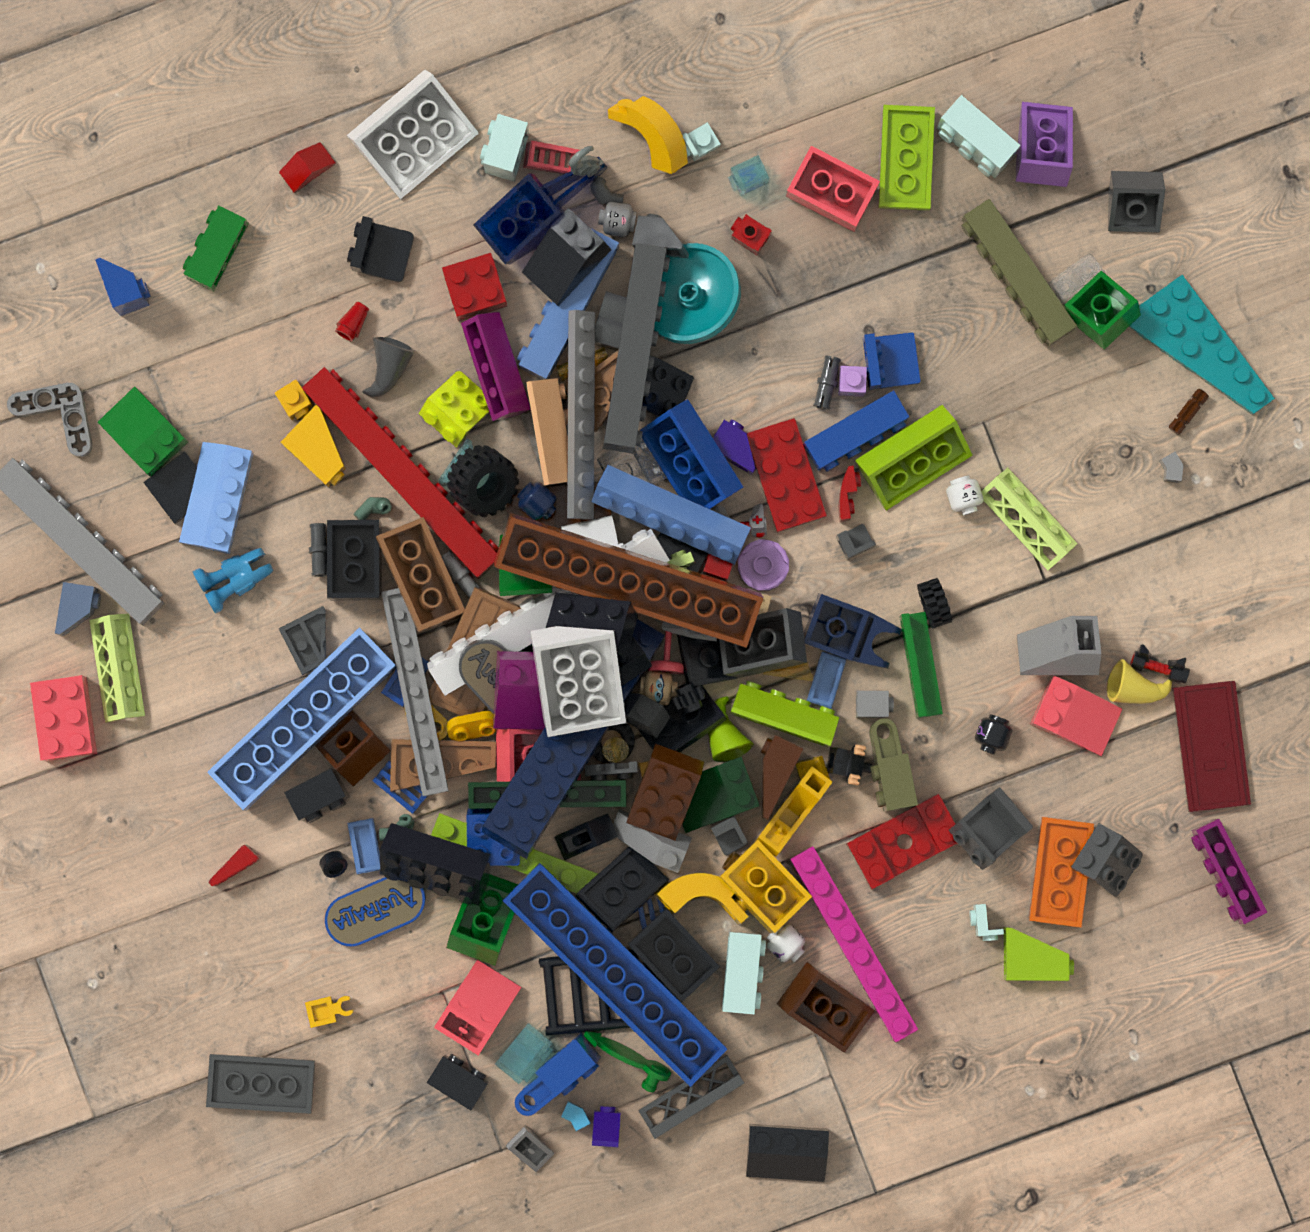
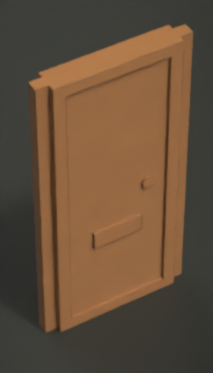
[429,587,521,716]

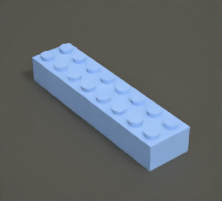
[207,627,397,811]

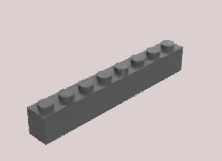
[603,243,670,454]

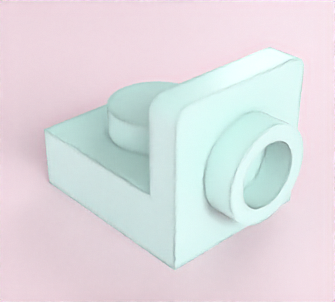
[682,122,721,161]

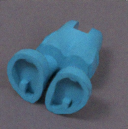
[192,548,274,614]

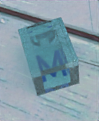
[728,155,769,196]

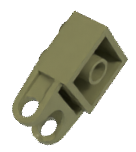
[869,718,918,812]

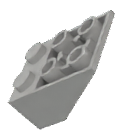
[1017,616,1101,675]

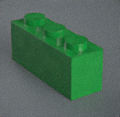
[183,205,249,292]

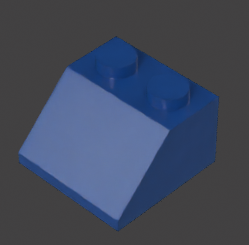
[95,258,151,316]

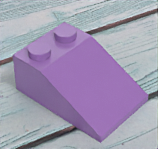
[1016,102,1073,187]

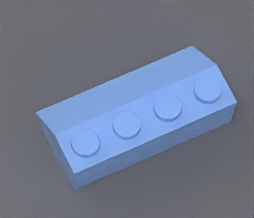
[179,442,254,554]

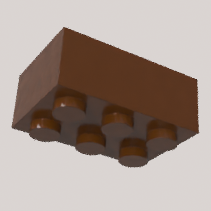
[626,744,704,841]

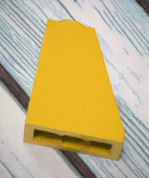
[280,405,346,487]

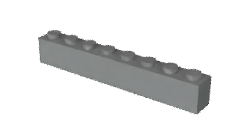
[0,458,165,625]

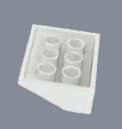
[346,70,479,199]
[530,626,626,737]

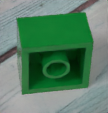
[1064,271,1141,350]

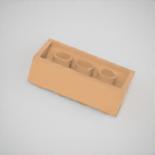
[526,378,568,486]

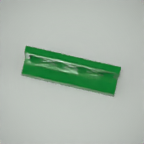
[899,612,943,719]

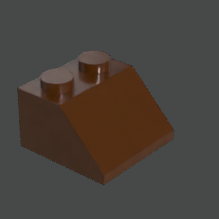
[315,710,391,787]

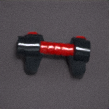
[1130,644,1190,684]

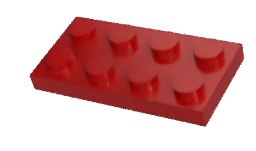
[746,418,827,533]

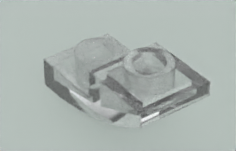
[1048,253,1106,306]

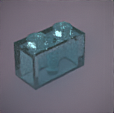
[495,1022,553,1084]

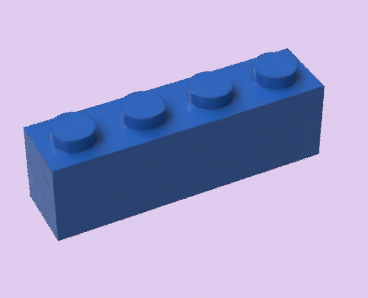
[803,390,909,472]

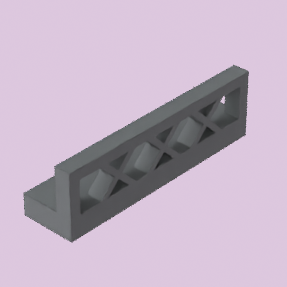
[638,1055,744,1139]

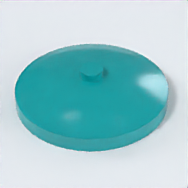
[654,243,741,344]

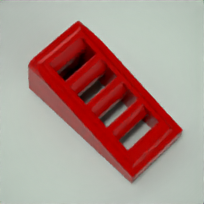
[209,845,261,886]

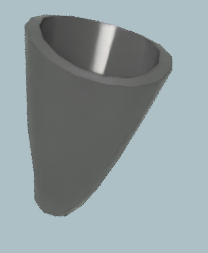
[362,337,415,397]

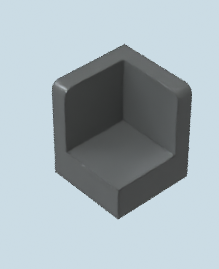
[836,524,876,560]
[711,816,749,855]

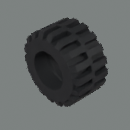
[447,445,519,517]

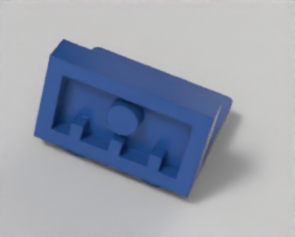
[862,332,920,390]
[466,808,520,866]

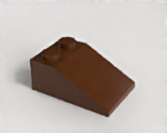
[760,735,803,820]
[777,962,875,1053]

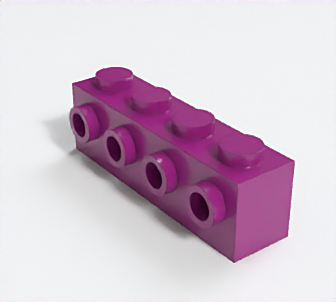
[461,312,531,421]
[1191,818,1268,924]

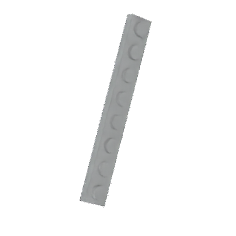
[567,310,595,520]
[381,588,449,797]

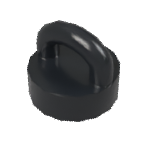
[319,851,348,878]

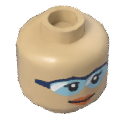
[640,671,678,706]

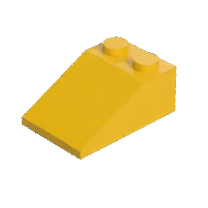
[720,840,812,933]

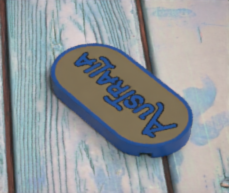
[325,877,426,946]

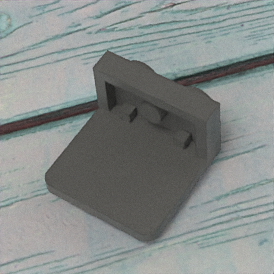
[1071,823,1143,897]

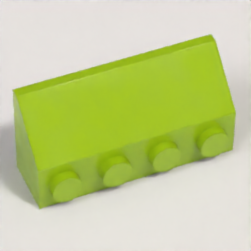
[855,405,973,511]
[730,681,839,748]

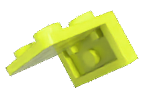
[418,371,489,448]

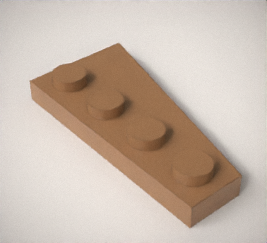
[390,739,496,792]

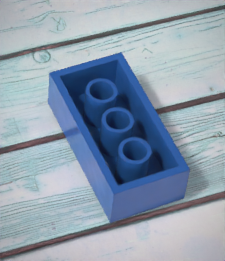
[639,399,743,509]

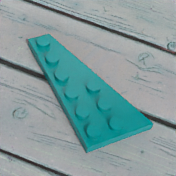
[1129,275,1275,415]

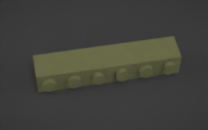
[961,199,1077,347]

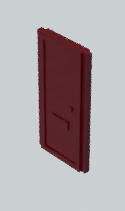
[1173,681,1251,812]

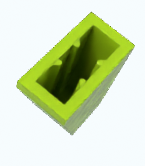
[1004,927,1074,981]

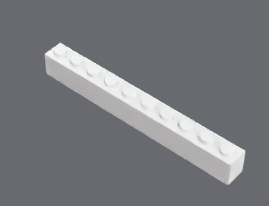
[427,529,670,696]

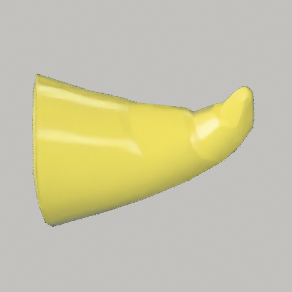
[1107,659,1172,704]

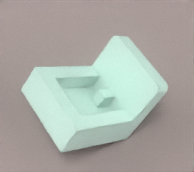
[969,904,1004,941]

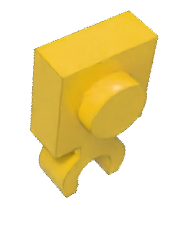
[305,996,354,1028]

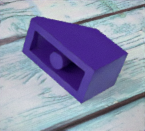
[713,419,755,475]
[592,1106,621,1147]

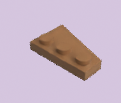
[565,351,618,432]

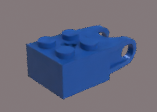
[515,1033,601,1116]

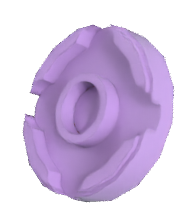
[738,539,789,591]

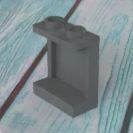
[949,787,1033,870]

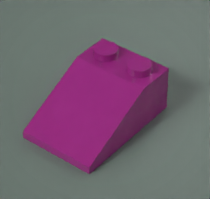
[493,651,545,730]

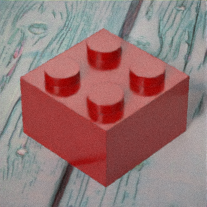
[442,253,508,322]

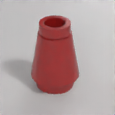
[335,302,369,342]

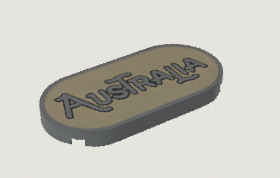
[459,639,508,714]

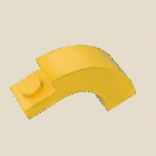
[608,96,688,174]
[756,766,832,857]
[655,873,749,924]

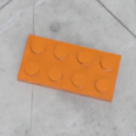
[1028,817,1094,928]

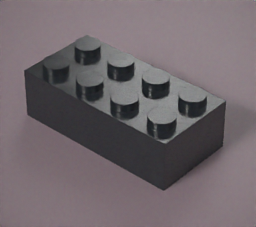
[380,823,491,906]

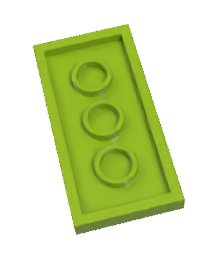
[878,105,935,211]

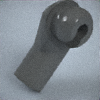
[590,177,624,205]

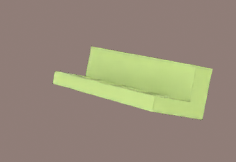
[981,467,1078,570]
[89,614,145,723]

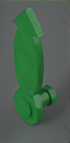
[584,1031,671,1093]

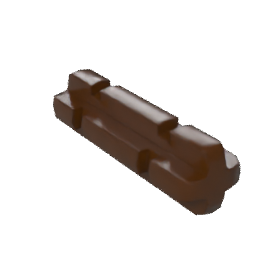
[1169,389,1209,435]

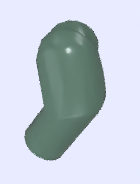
[353,497,392,520]

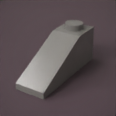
[613,809,692,873]

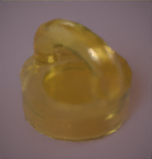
[603,737,629,763]

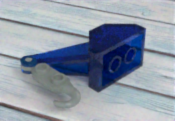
[473,146,608,265]

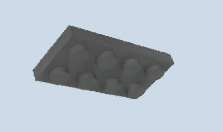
[206,1054,315,1114]

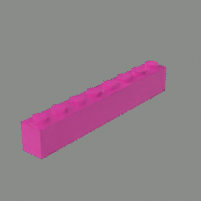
[789,846,918,1043]

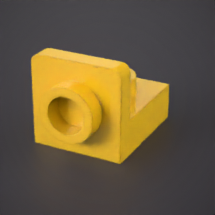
[275,379,313,420]

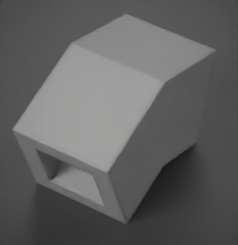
[1159,452,1184,483]

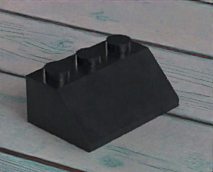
[746,1124,829,1182]

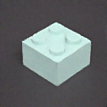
[480,114,530,182]

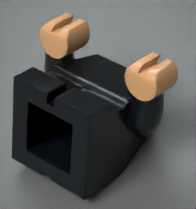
[826,744,873,786]

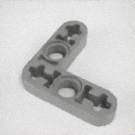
[7,383,92,457]

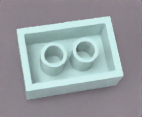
[937,95,1020,178]
[722,931,766,1015]

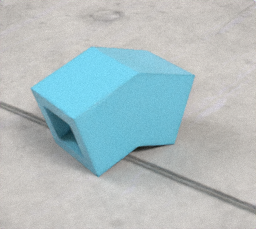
[561,1101,591,1131]

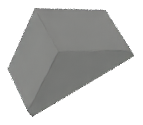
[506,1125,554,1172]

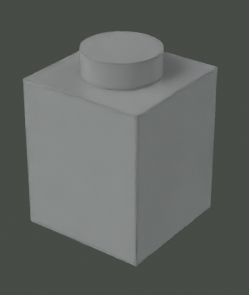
[856,691,894,718]

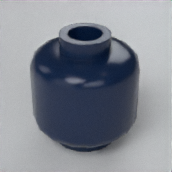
[517,482,556,521]

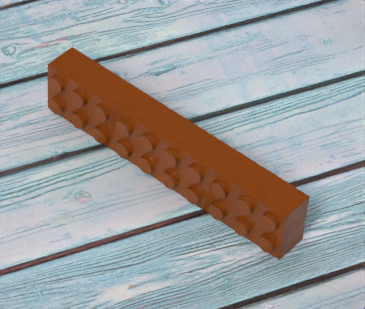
[494,513,763,648]

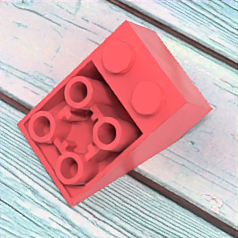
[434,960,522,1056]

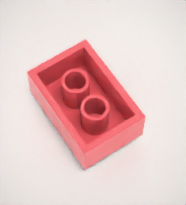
[786,146,880,232]
[30,675,97,761]

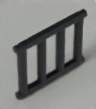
[538,949,635,1036]

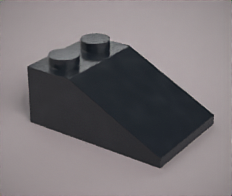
[522,208,611,306]

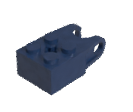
[804,593,902,668]

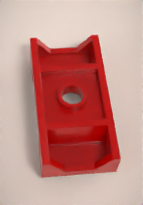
[846,794,957,890]

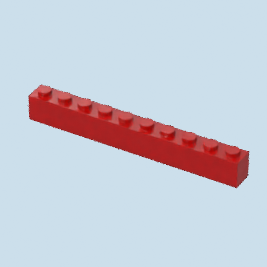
[302,367,499,580]

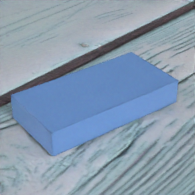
[806,652,847,709]
[347,818,380,874]

